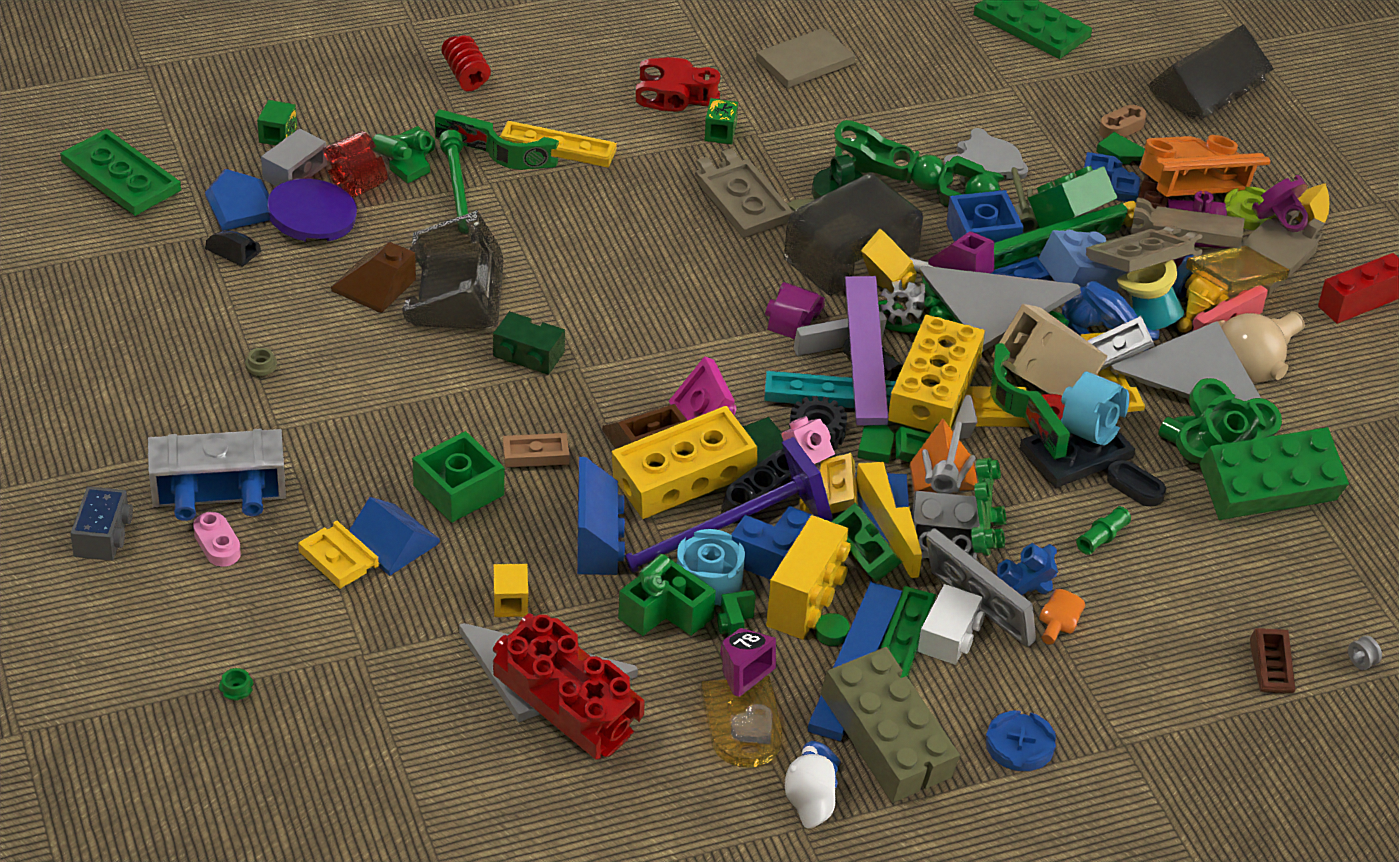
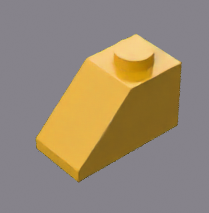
[861,229,917,298]

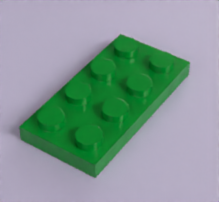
[973,0,1092,60]
[60,129,182,216]

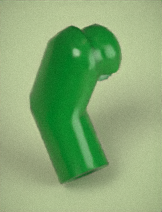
[639,554,672,596]

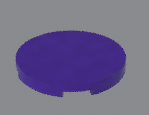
[267,179,357,241]

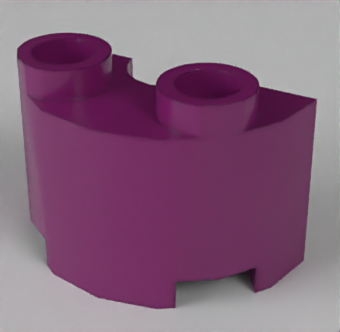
[765,282,825,339]

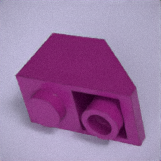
[928,231,994,274]

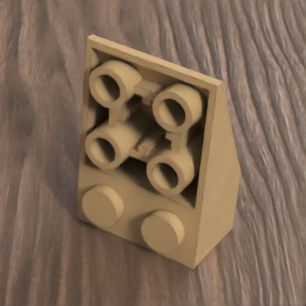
[992,304,1108,395]

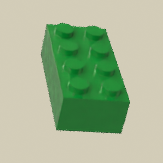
[1199,427,1349,520]

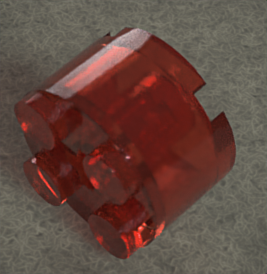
[323,130,388,199]

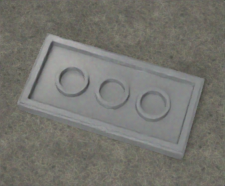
[926,528,1036,647]

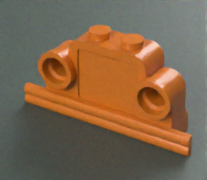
[1139,135,1270,197]

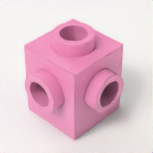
[781,416,835,464]

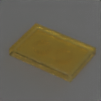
[1185,245,1290,293]

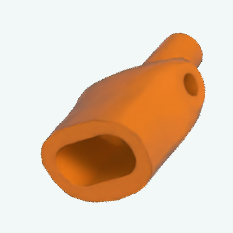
[1039,589,1086,645]

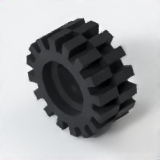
[789,396,847,450]

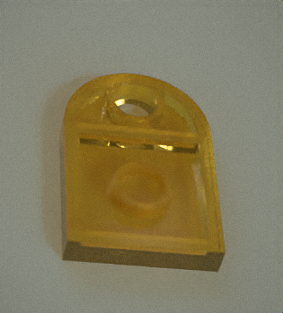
[701,676,782,768]

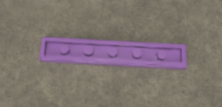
[845,276,888,425]

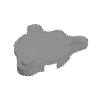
[944,128,1028,180]

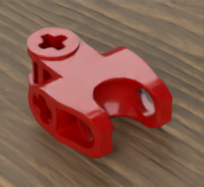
[636,57,721,112]

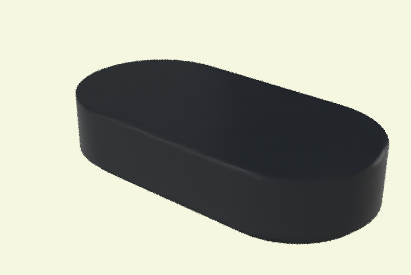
[1107,460,1166,507]

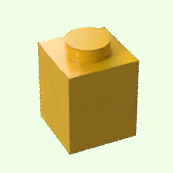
[493,564,528,617]

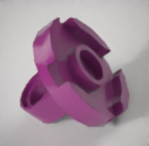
[1252,175,1308,232]

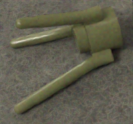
[1011,167,1039,234]

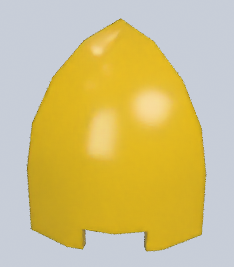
[1295,183,1329,224]

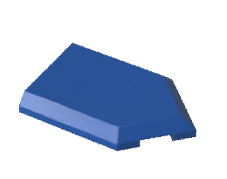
[205,169,270,231]

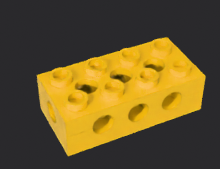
[888,315,985,432]
[611,406,757,519]

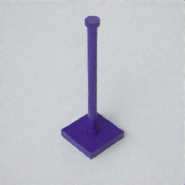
[625,437,833,573]

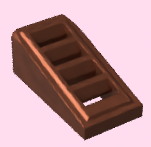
[1250,628,1295,693]

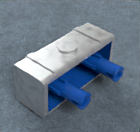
[148,429,286,521]

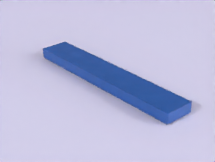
[808,582,902,741]

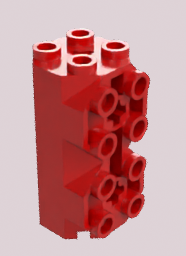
[493,613,645,760]

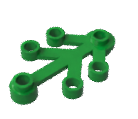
[971,457,1007,556]

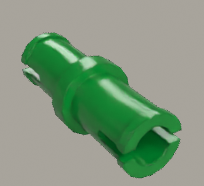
[1076,506,1131,555]

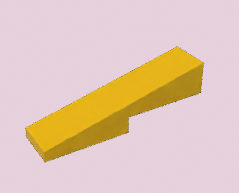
[856,462,922,578]

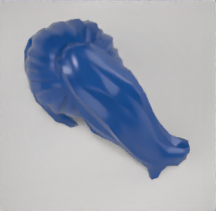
[1062,281,1159,351]

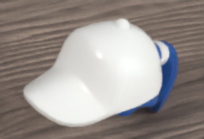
[785,741,841,829]

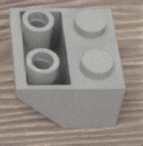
[912,491,979,560]

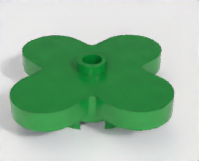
[1176,378,1282,464]

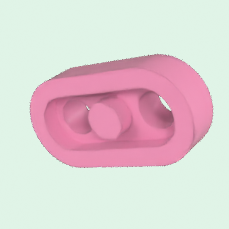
[193,512,241,567]

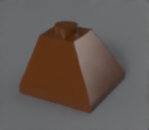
[331,242,416,313]

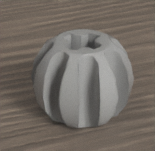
[879,280,925,326]

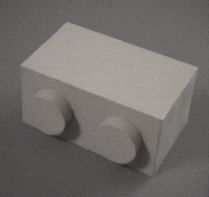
[261,129,327,187]

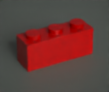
[1318,253,1399,324]

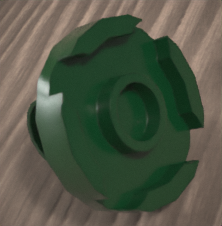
[811,154,870,212]

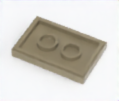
[756,28,855,88]

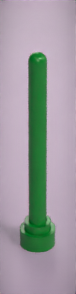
[439,130,470,232]

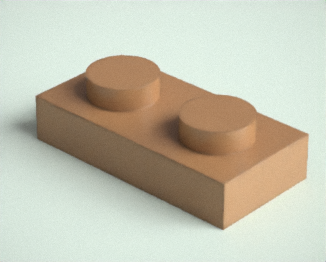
[503,433,569,468]

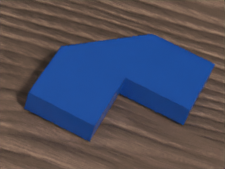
[1084,152,1141,202]

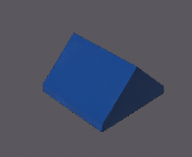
[349,497,440,576]

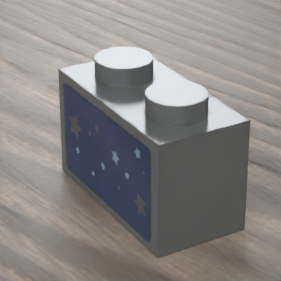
[70,486,133,561]

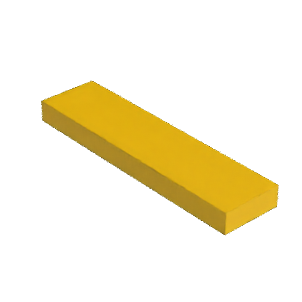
[500,121,617,168]

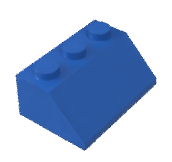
[577,457,625,575]

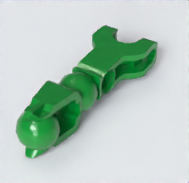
[834,120,1004,206]

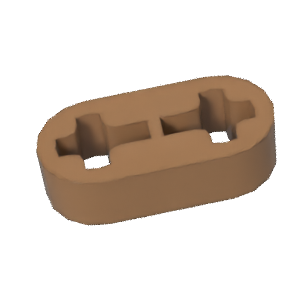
[1099,105,1147,138]

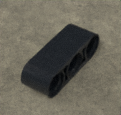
[721,448,792,524]

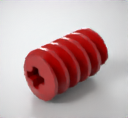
[441,35,491,92]

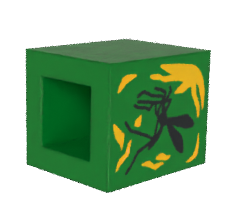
[704,98,738,145]
[257,100,297,146]

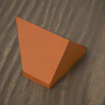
[910,418,977,493]

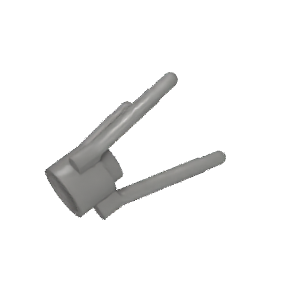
[922,421,976,494]

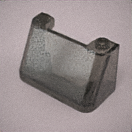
[402,210,504,329]

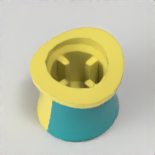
[1117,260,1185,330]

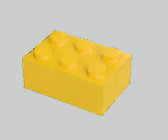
[766,515,851,640]

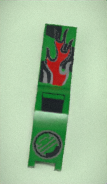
[435,109,559,170]
[990,343,1070,459]

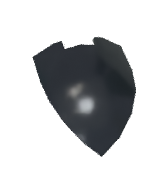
[205,231,262,267]

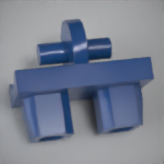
[997,543,1058,595]

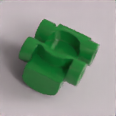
[924,295,958,323]

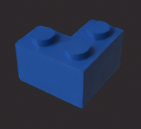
[731,506,817,579]

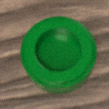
[815,613,850,646]

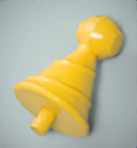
[1176,288,1215,333]

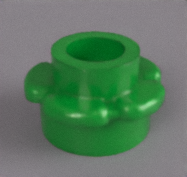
[219,668,254,700]

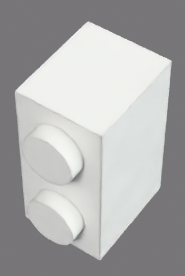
[918,584,985,665]

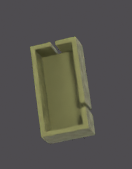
[820,647,960,803]

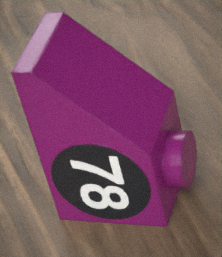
[720,628,776,697]

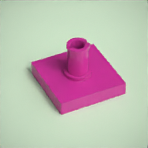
[669,356,736,421]

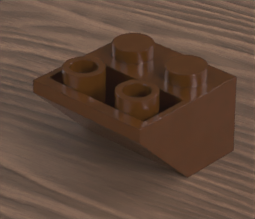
[602,404,687,449]

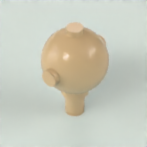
[1218,312,1305,383]

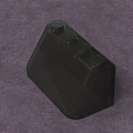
[1147,24,1274,121]

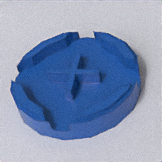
[985,710,1056,771]

